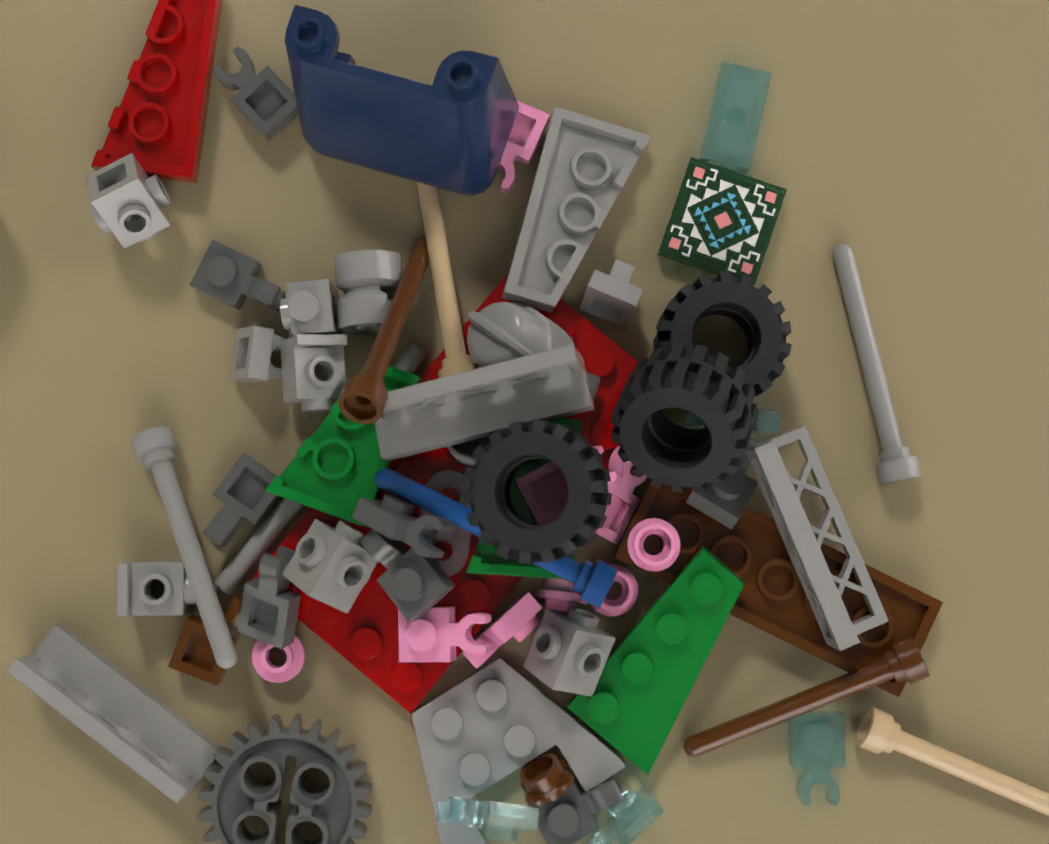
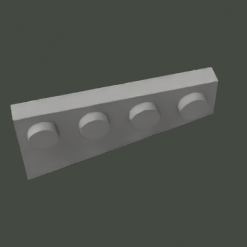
[502,106,651,313]

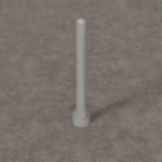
[833,243,922,485]
[131,426,238,669]

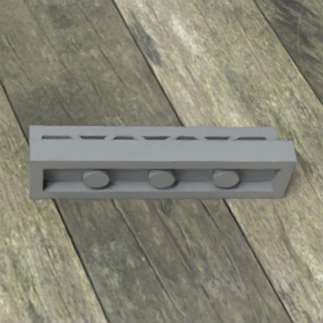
[375,344,595,461]
[745,425,889,651]
[7,624,220,804]

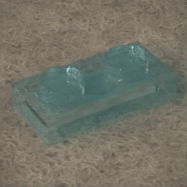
[698,62,772,174]

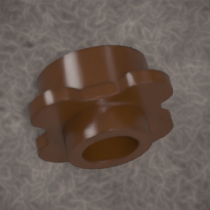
[520,753,574,807]

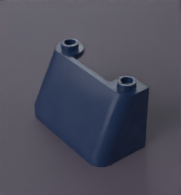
[285,5,519,196]

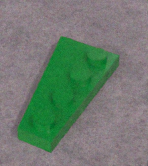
[567,546,744,775]

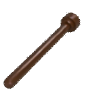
[338,236,430,424]
[683,636,930,757]

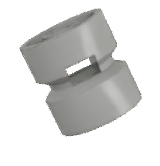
[334,250,405,334]

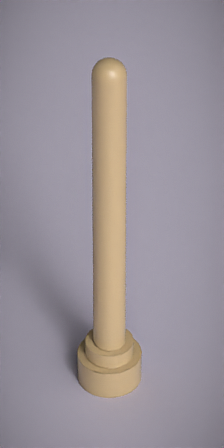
[416,182,479,378]
[855,706,1049,816]

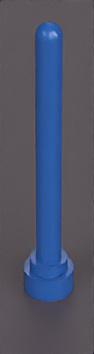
[374,468,618,608]

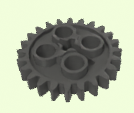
[197,713,373,844]

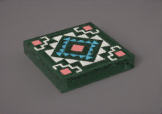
[657,157,787,286]

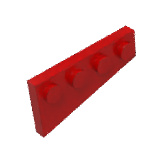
[91,0,222,183]

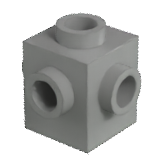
[86,153,171,249]
[282,519,378,613]
[523,607,616,697]

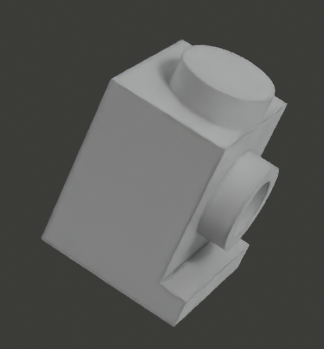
[280,278,342,338]
[280,334,347,413]
[116,561,196,617]

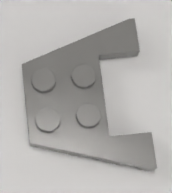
[411,656,626,844]

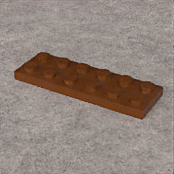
[613,479,943,697]

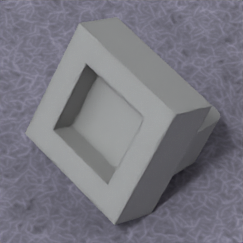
[579,259,643,329]
[230,326,286,383]

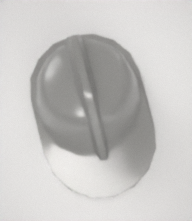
[467,302,575,368]

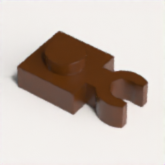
[168,584,243,686]

